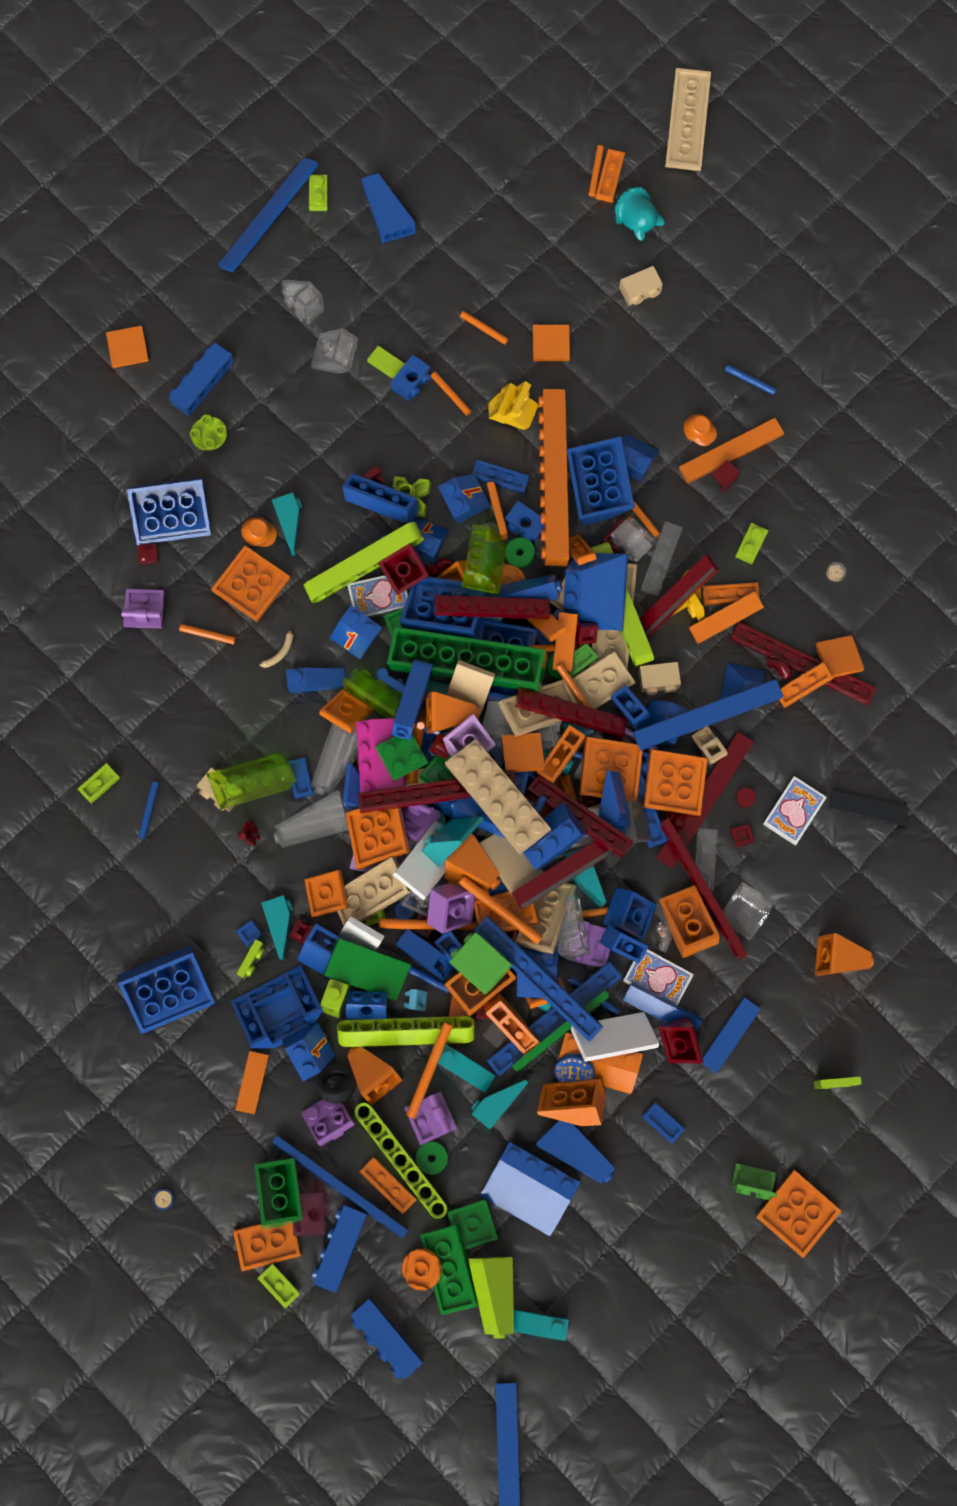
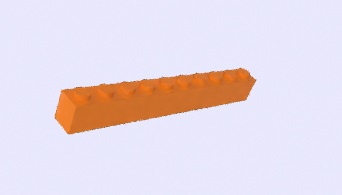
[538,389,569,566]

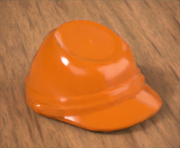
[683,414,717,446]
[241,517,277,547]

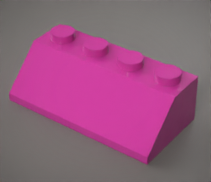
[356,719,405,793]

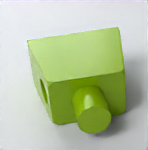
[320,978,351,1019]

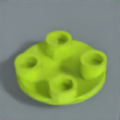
[190,415,227,451]

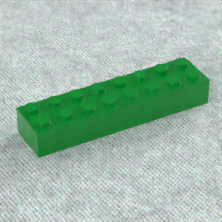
[387,627,548,693]

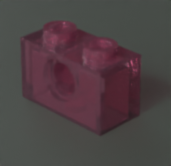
[293,1193,326,1236]

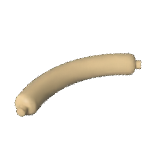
[260,631,294,668]

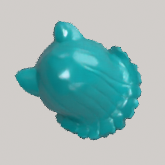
[615,187,665,241]

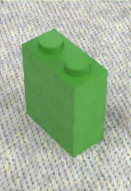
[449,932,514,995]

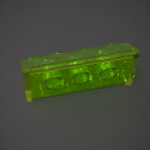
[462,524,506,594]
[342,668,402,719]
[206,753,296,810]

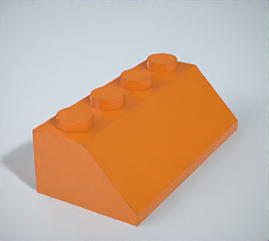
[558,1033,643,1094]

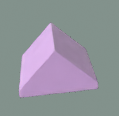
[443,714,496,757]

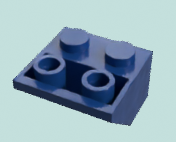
[297,924,340,979]

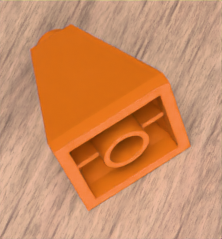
[426,692,480,734]
[444,834,501,892]
[815,933,874,976]
[347,1047,403,1106]

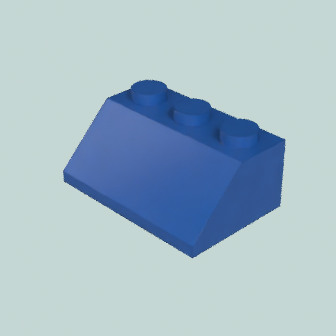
[523,802,588,870]

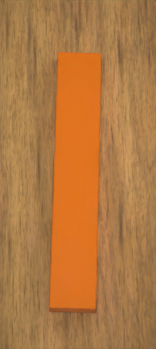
[679,418,784,484]

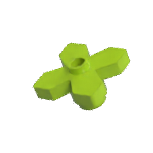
[392,477,431,517]

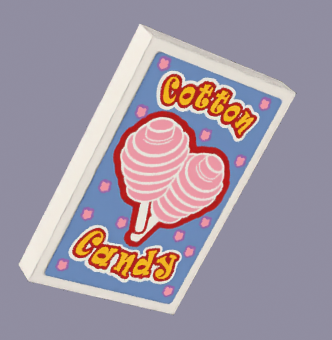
[347,575,408,618]
[763,776,827,845]
[623,949,694,1005]

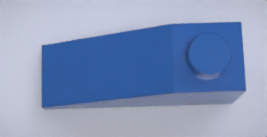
[286,668,347,694]
[598,770,629,833]

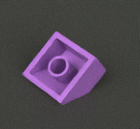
[427,884,475,934]

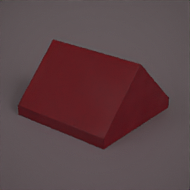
[378,543,429,595]
[658,1017,703,1064]

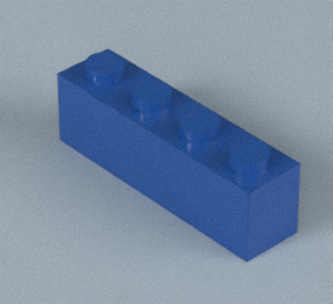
[169,342,234,417]
[342,473,419,524]
[312,1205,367,1293]
[350,1298,423,1380]

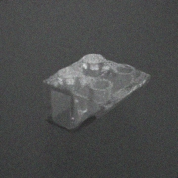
[281,280,324,324]

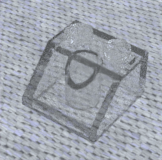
[311,328,359,374]
[611,515,657,562]
[723,882,775,940]

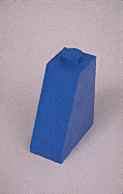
[396,929,454,982]

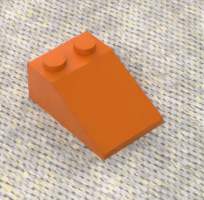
[659,885,720,958]
[537,1079,606,1126]

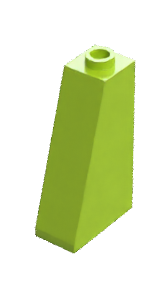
[469,1257,514,1339]

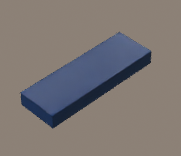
[472,460,530,494]

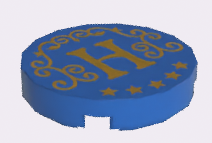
[555,1054,595,1082]

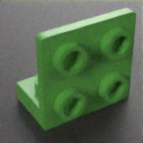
[731,1163,777,1200]

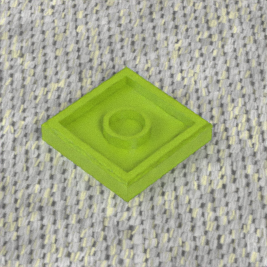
[814,1076,862,1089]

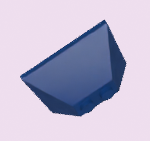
[563,553,628,631]
[230,965,323,1048]

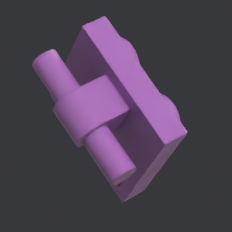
[122,589,165,629]
[401,804,440,842]
[567,921,610,968]
[404,1092,457,1145]
[301,1099,355,1146]

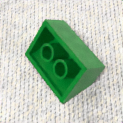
[254,1158,303,1229]

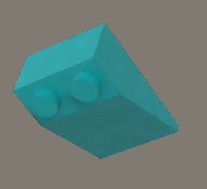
[422,816,484,867]
[561,846,606,908]

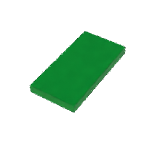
[323,937,411,1001]
[420,1224,479,1315]

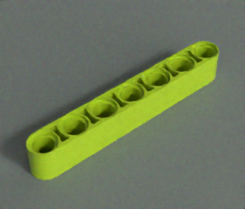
[303,522,424,603]
[591,542,654,667]
[337,1016,475,1047]
[355,1103,447,1219]

